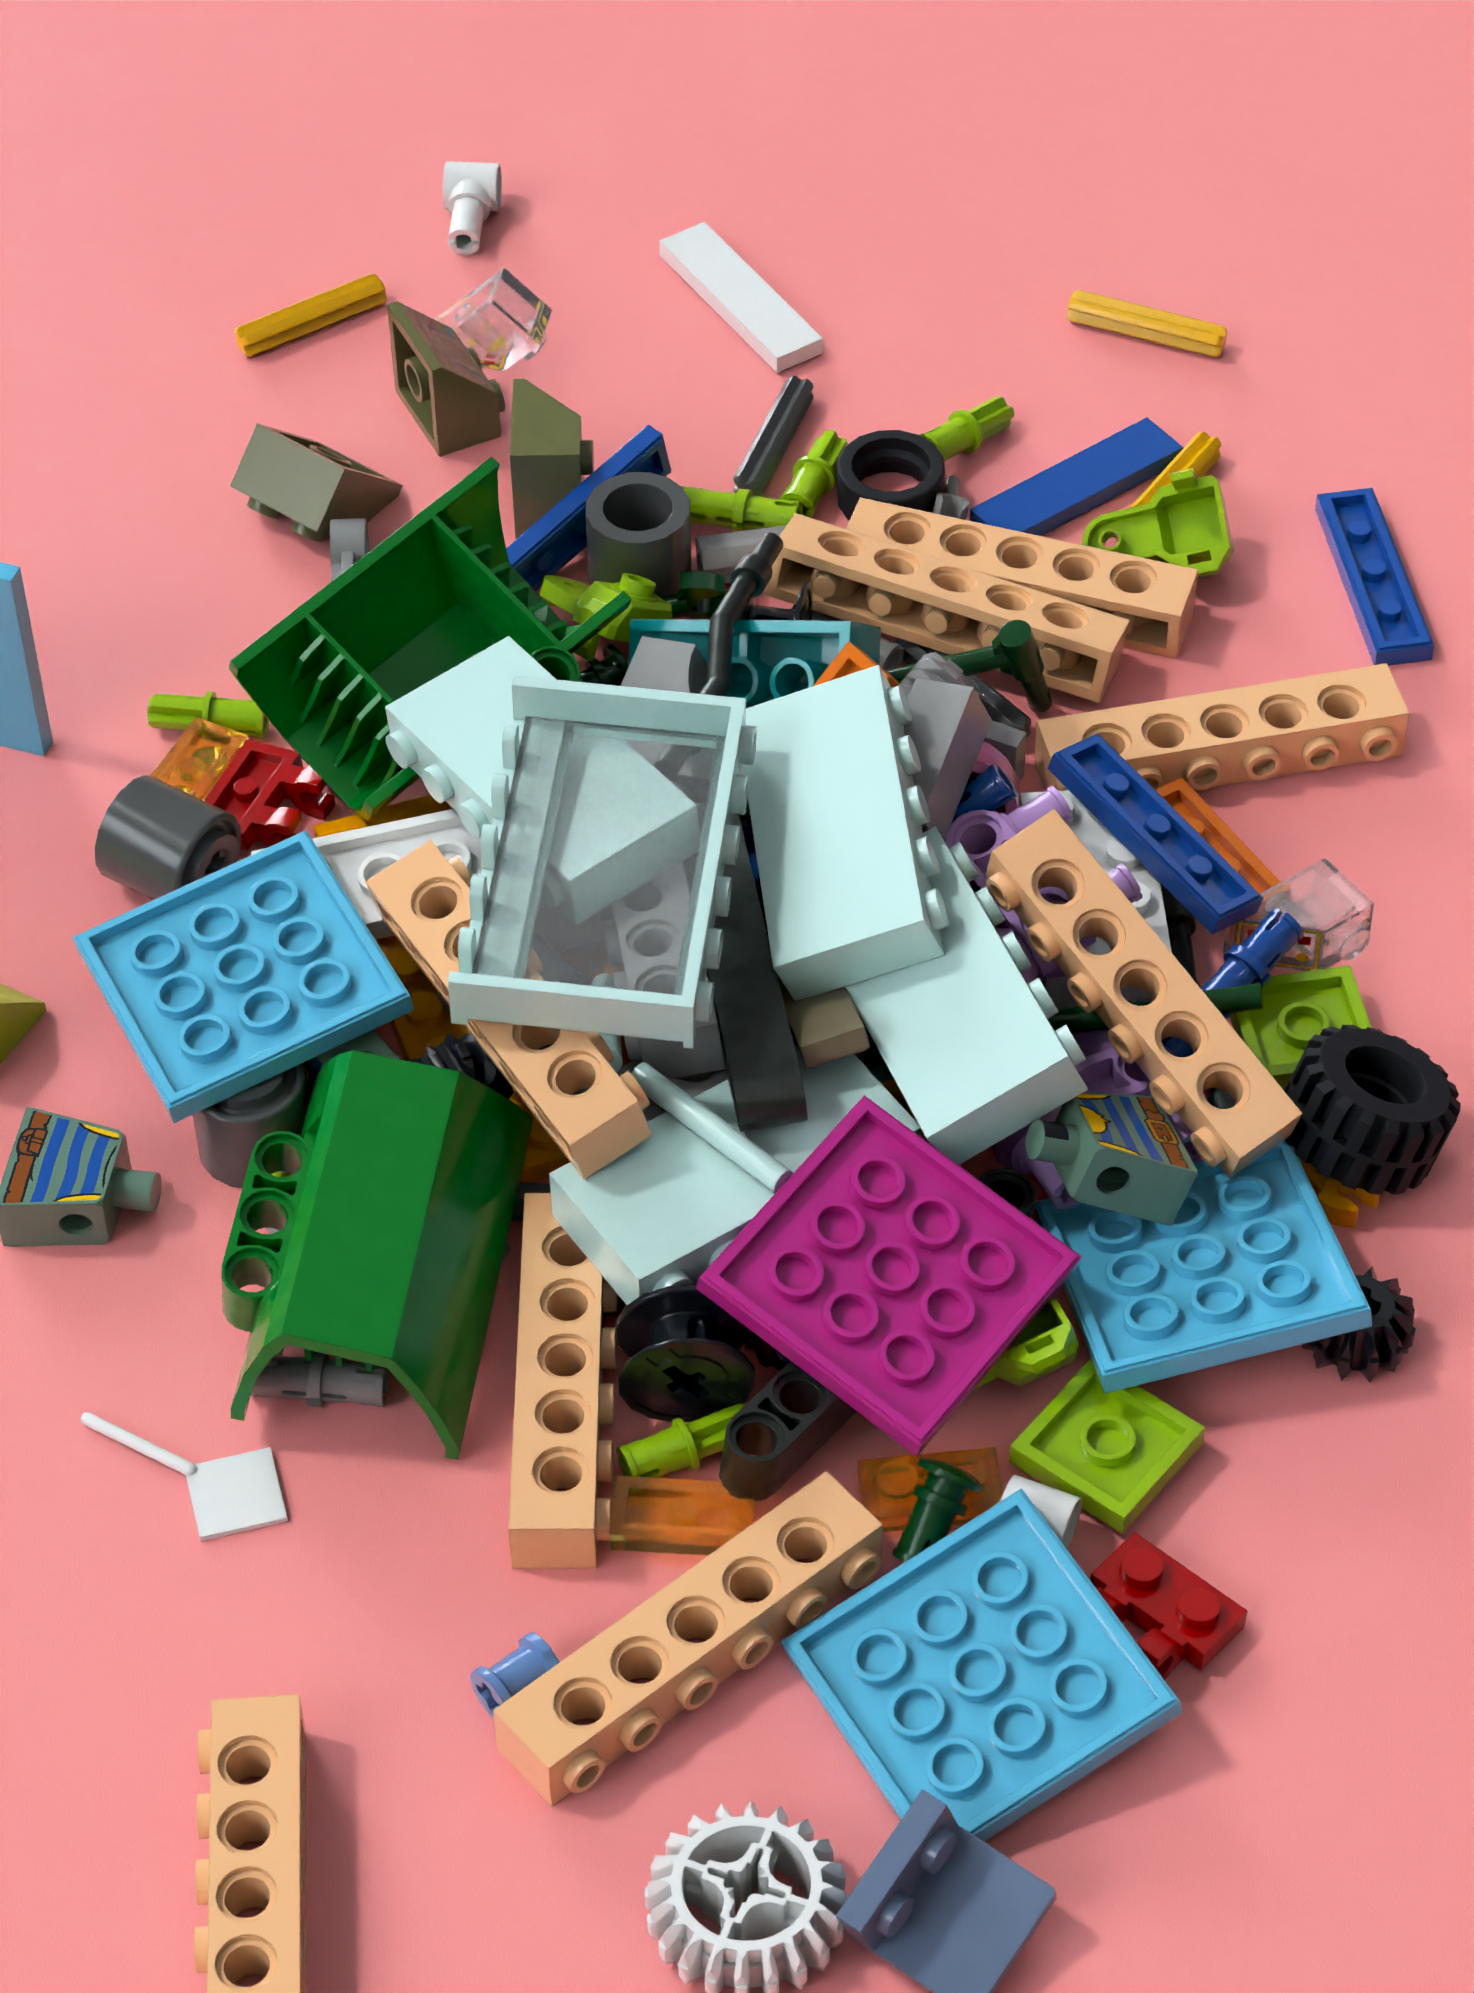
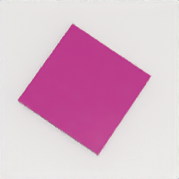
[696,1095,1082,1457]

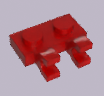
[204,739,336,851]
[1090,1532,1248,1680]

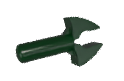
[661,571,727,620]

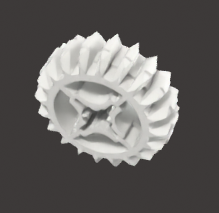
[644,1800,849,1993]

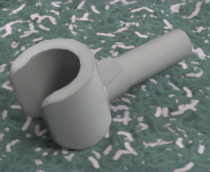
[932,475,970,520]

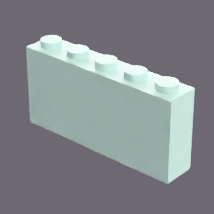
[385,636,700,927]
[743,665,949,1000]
[845,826,1088,1165]
[549,1044,921,1305]

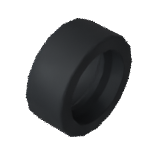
[837,430,945,520]

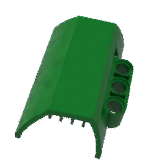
[228,456,632,820]
[221,1050,533,1460]

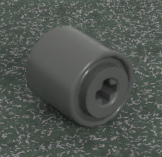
[585,472,692,598]
[95,775,241,900]
[192,1063,309,1188]

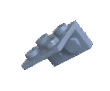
[836,1789,1057,1993]

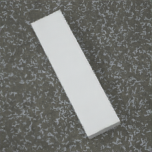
[659,222,823,373]

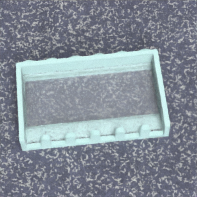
[448,675,757,1049]

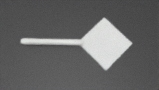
[81,1412,288,1542]

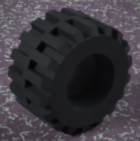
[1284,1025,1461,1195]

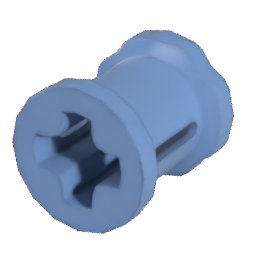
[470,1632,560,1719]

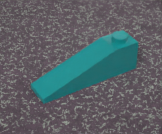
[628,619,881,708]

